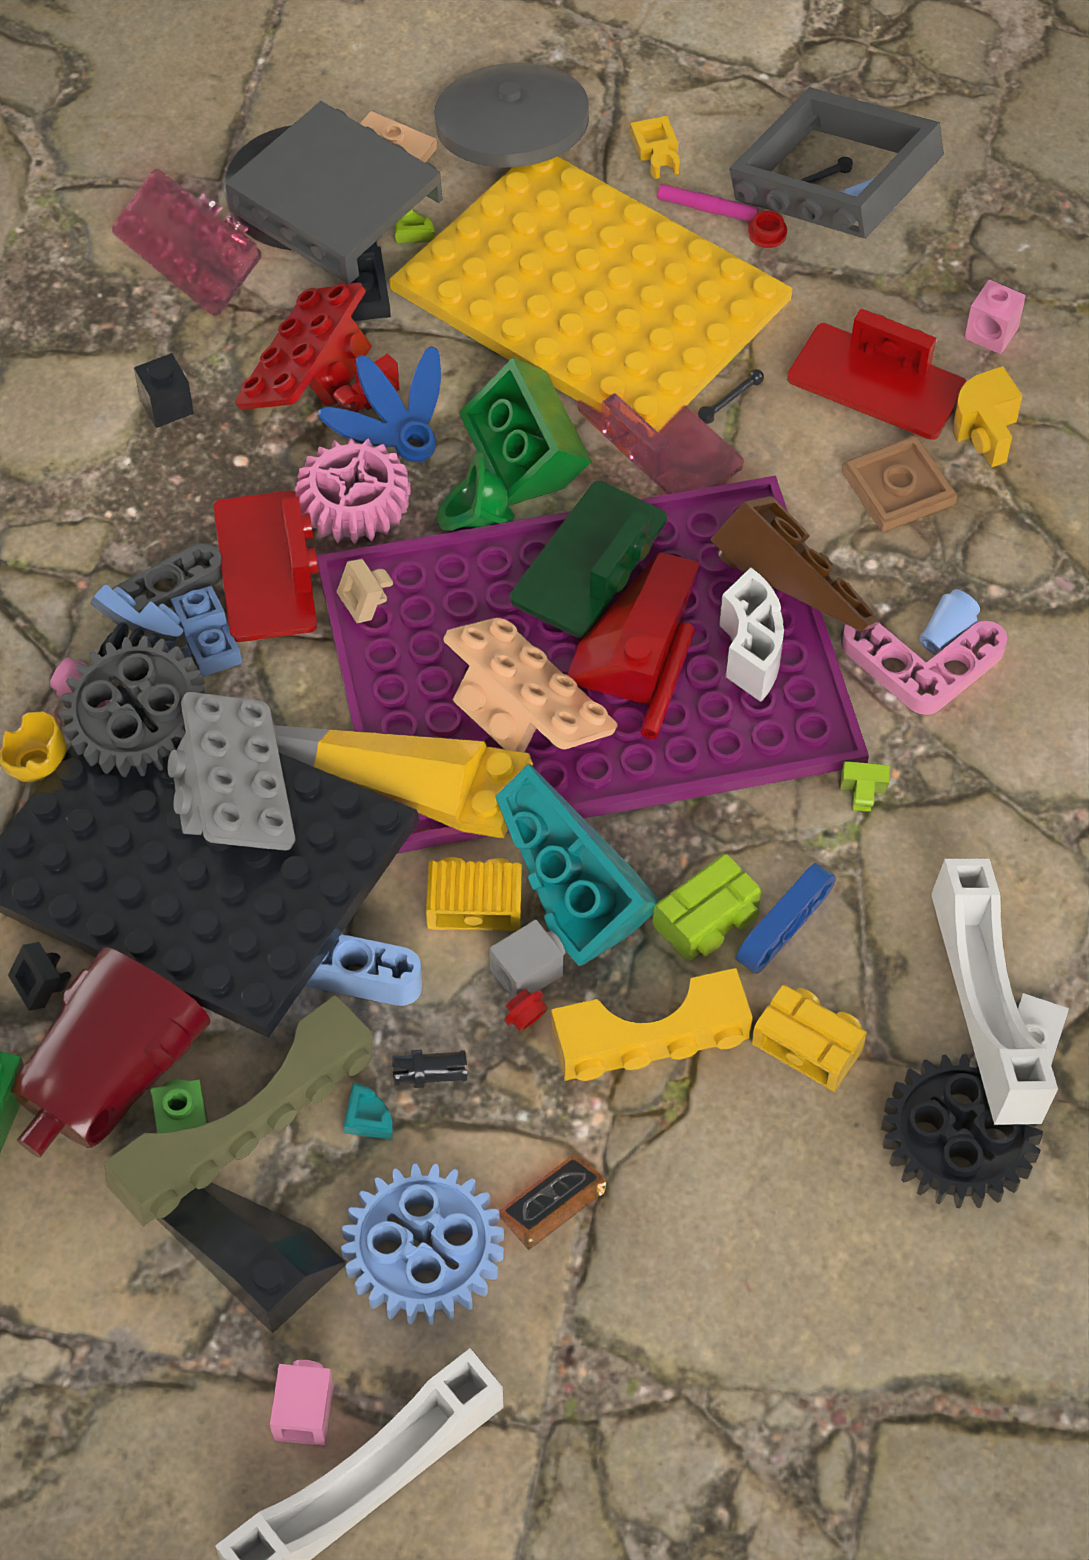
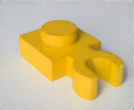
[630,116,680,179]

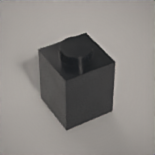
[134,353,194,428]

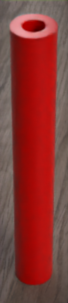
[640,622,695,739]

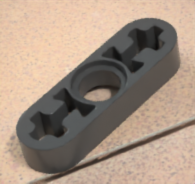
[112,543,222,625]

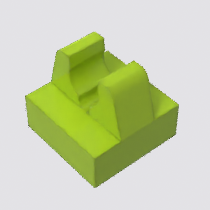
[840,761,890,812]

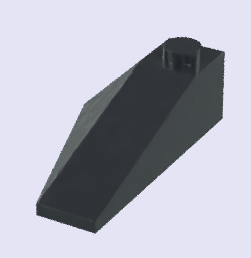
[156,1182,346,1333]

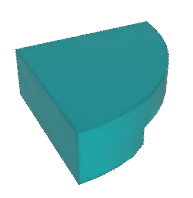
[344,1083,393,1140]

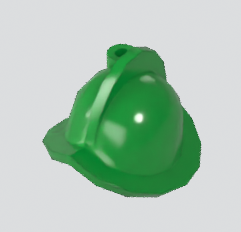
[436,451,515,531]

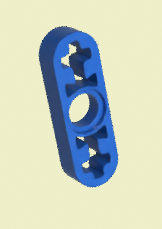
[736,863,836,974]

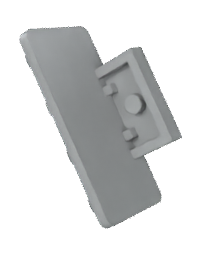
[168,692,295,850]

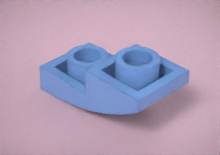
[90,584,184,642]
[170,585,243,677]

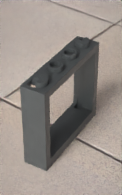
[729,87,944,239]

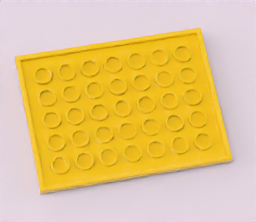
[390,156,793,443]

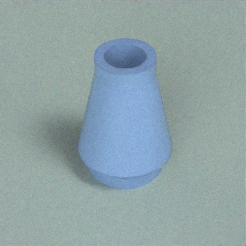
[919,589,980,654]

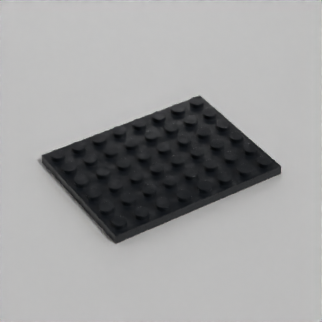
[0,685,420,1038]

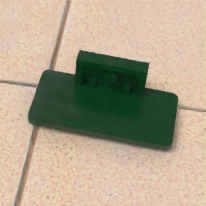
[510,481,667,638]

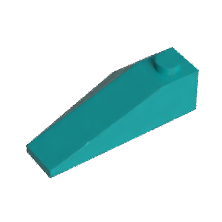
[495,764,660,966]

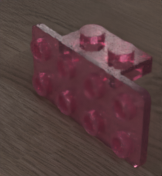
[112,169,261,316]
[578,393,744,494]

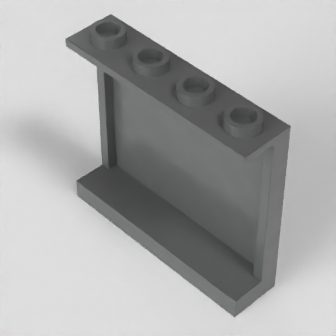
[225,101,443,284]

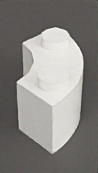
[720,568,784,702]

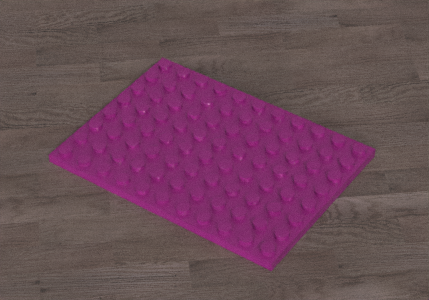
[317,476,869,854]

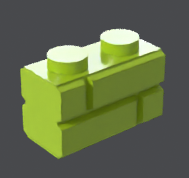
[652,854,762,961]

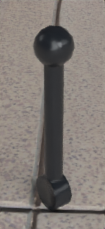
[801,157,853,183]
[698,369,764,424]

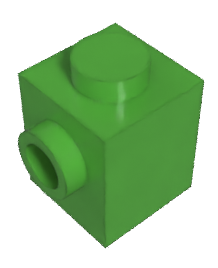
[151,1079,208,1133]

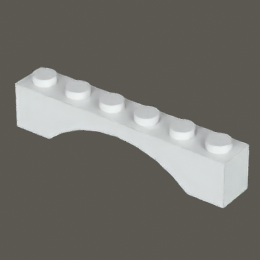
[931,859,1058,1125]
[215,1348,503,1560]

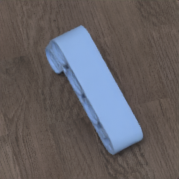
[305,934,423,1006]

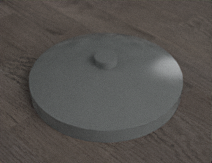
[434,63,589,167]

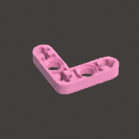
[842,621,1008,715]

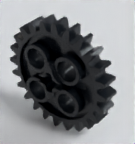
[881,1054,1043,1208]

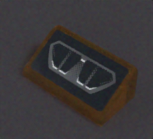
[499,1154,606,1250]

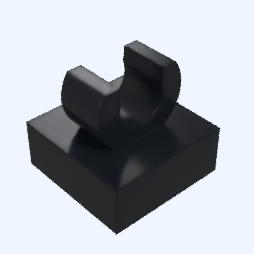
[8,942,72,1011]

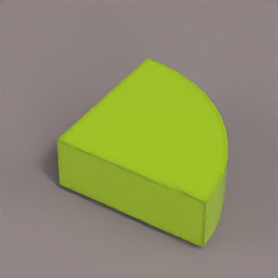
[395,208,435,243]

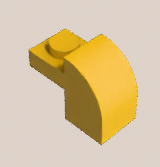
[953,366,1023,468]

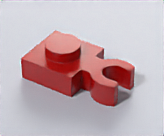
[333,353,400,413]

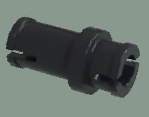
[392,1049,468,1088]

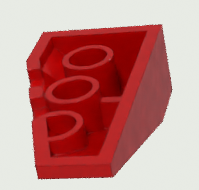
[567,552,701,705]

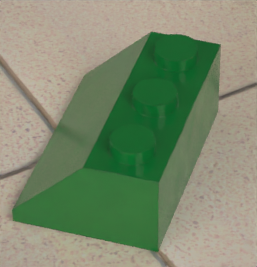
[459,357,592,506]

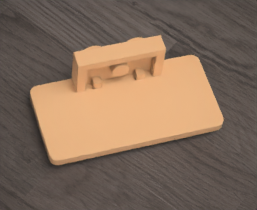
[443,618,617,753]

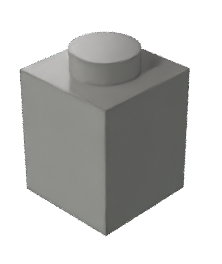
[489,920,565,999]

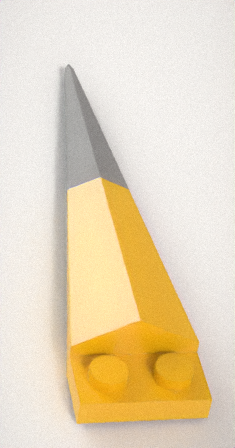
[273,725,533,839]

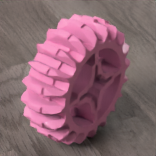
[295,437,411,545]

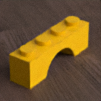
[551,968,753,1081]

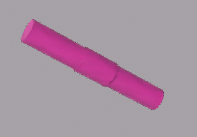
[657,183,759,222]

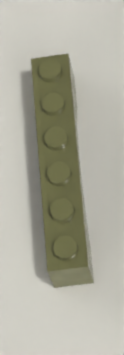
[104,995,373,1227]

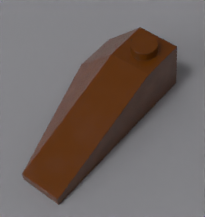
[710,496,880,632]

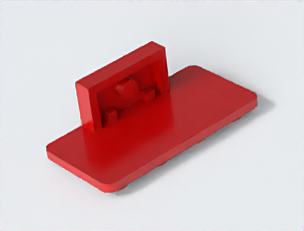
[235,283,372,410]
[787,308,967,440]
[213,490,319,642]

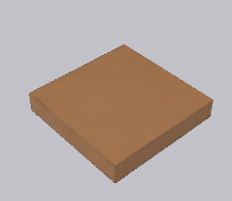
[842,435,958,532]

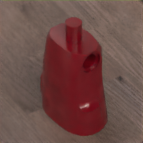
[11,947,211,1158]

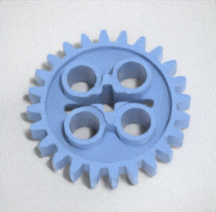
[341,1164,504,1325]

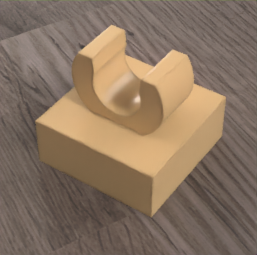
[337,559,393,623]

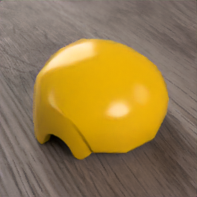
[0,711,67,782]

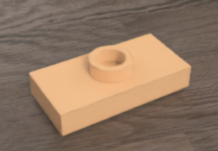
[360,111,437,162]

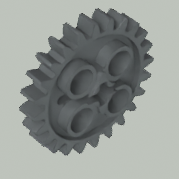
[60,636,207,777]

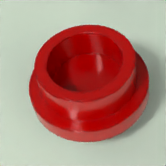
[748,211,788,248]
[504,989,549,1032]

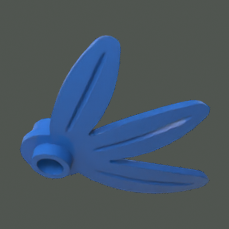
[318,346,441,462]

